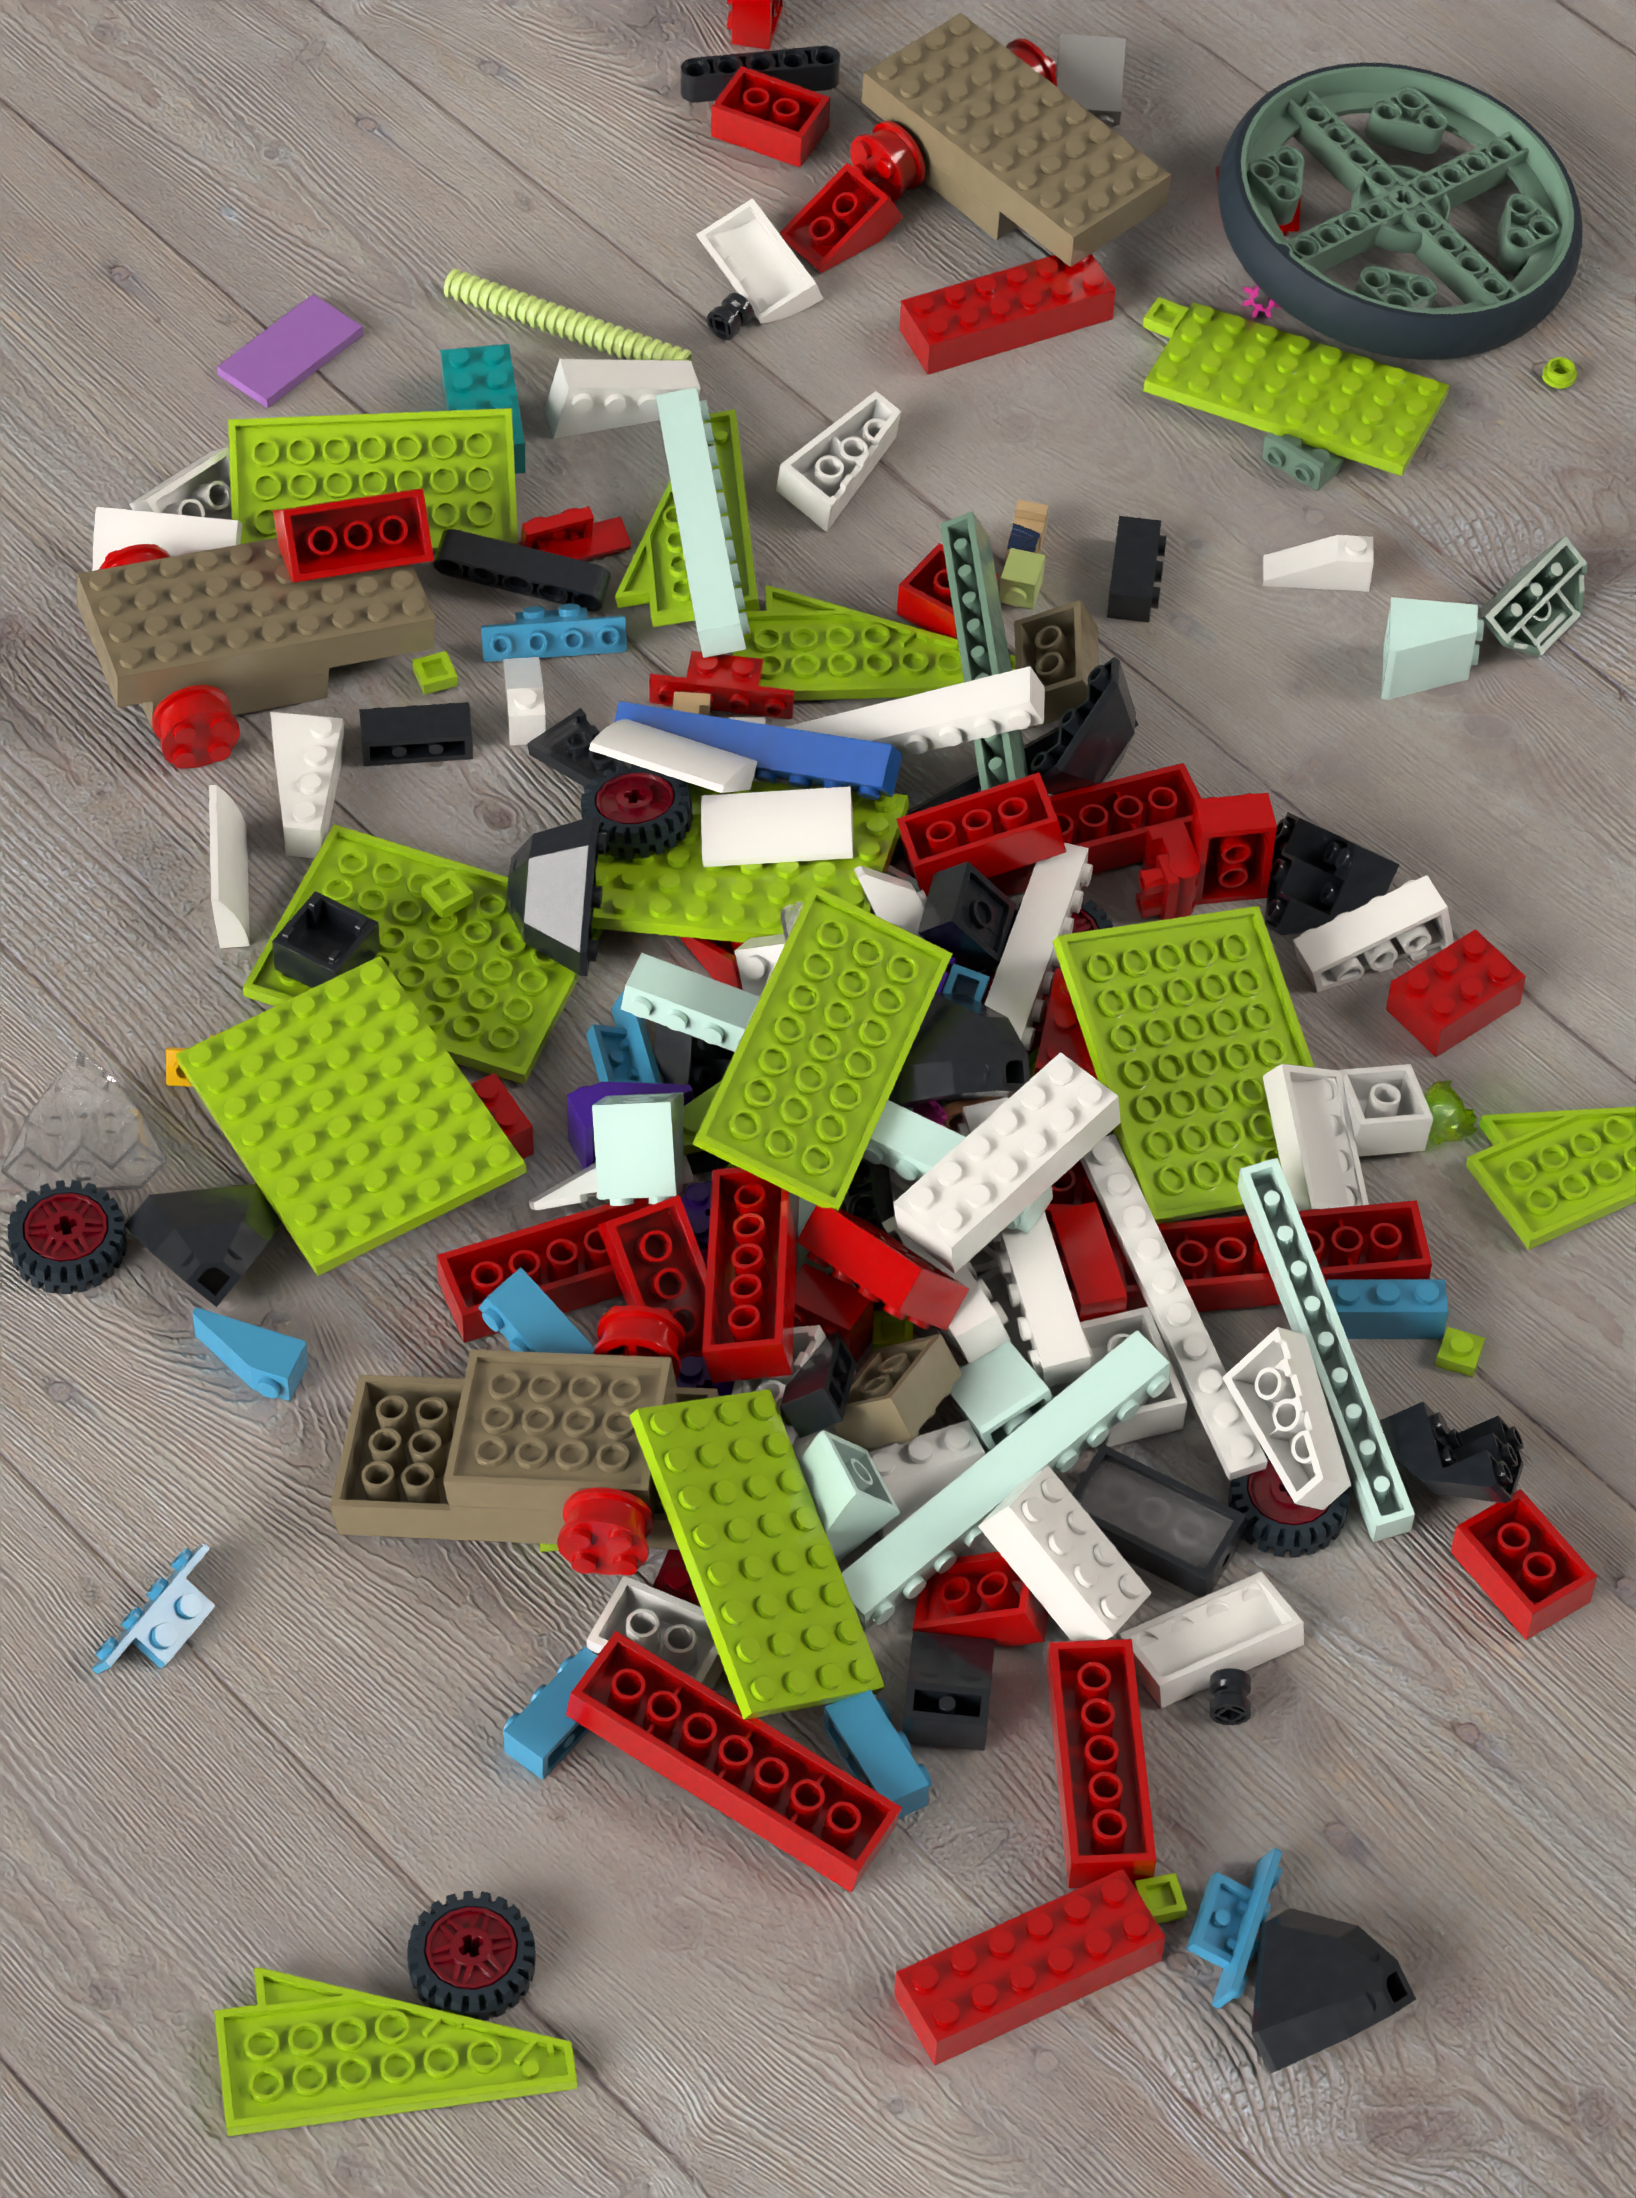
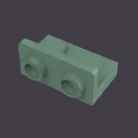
[1262,432,1344,491]

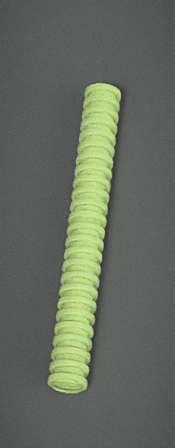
[444,268,692,362]

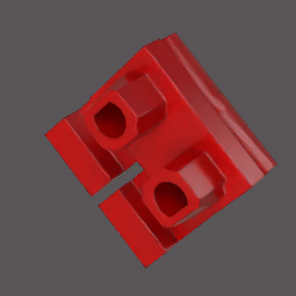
[1135,820,1201,920]

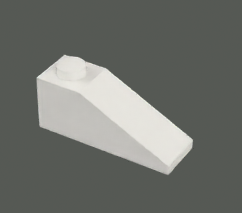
[1263,535,1374,592]
[503,657,546,745]

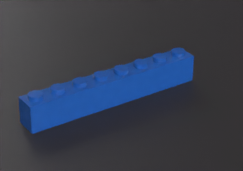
[614,701,903,800]

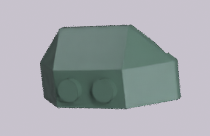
[1481,536,1588,658]

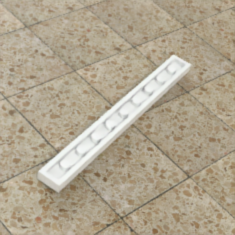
[1080,1134,1268,1480]

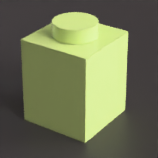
[999,548,1045,610]

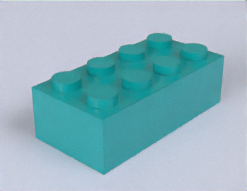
[440,344,526,474]

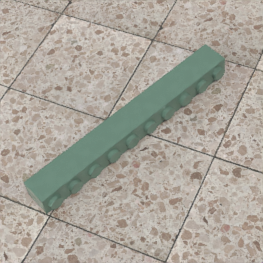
[940,511,1029,791]

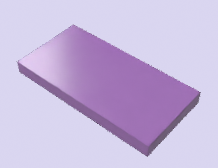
[217,294,363,408]

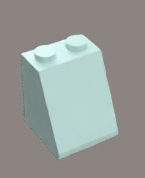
[1381,597,1484,700]
[592,1092,684,1206]
[947,1341,1053,1453]
[798,1430,900,1563]

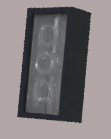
[1072,1444,1246,1598]

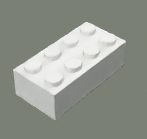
[978,1466,1152,1641]

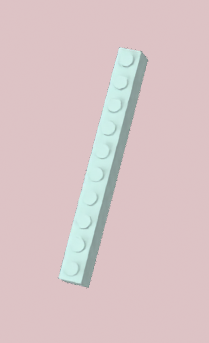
[656,387,750,658]
[1237,1158,1415,1542]
[842,1330,1170,1631]

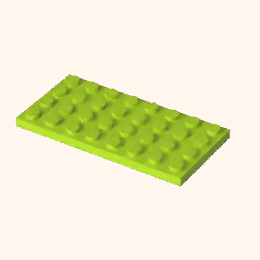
[1143,302,1449,476]
[228,408,518,552]
[692,885,953,1212]
[629,1389,886,1720]

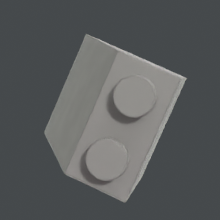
[1056,34,1126,127]

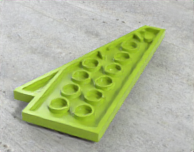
[615,409,759,627]
[732,586,1015,700]
[1466,1106,1636,1250]
[214,1967,578,2136]

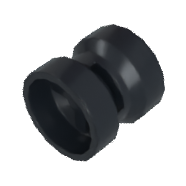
[707,293,754,340]
[1209,1668,1251,1725]

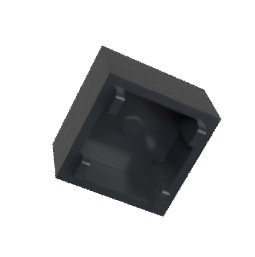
[918,861,1016,972]
[272,891,380,988]

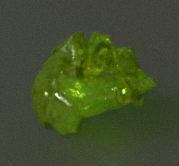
[1424,1080,1478,1145]

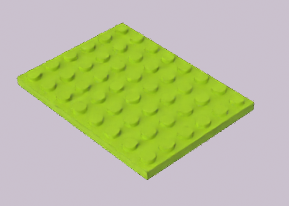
[592,781,909,943]
[243,824,604,1084]
[1052,906,1315,1224]
[176,956,527,1276]

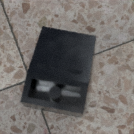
[902,1631,995,1751]

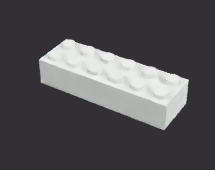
[893,1052,1121,1274]

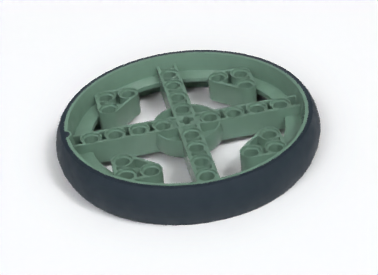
[1218,63,1583,360]

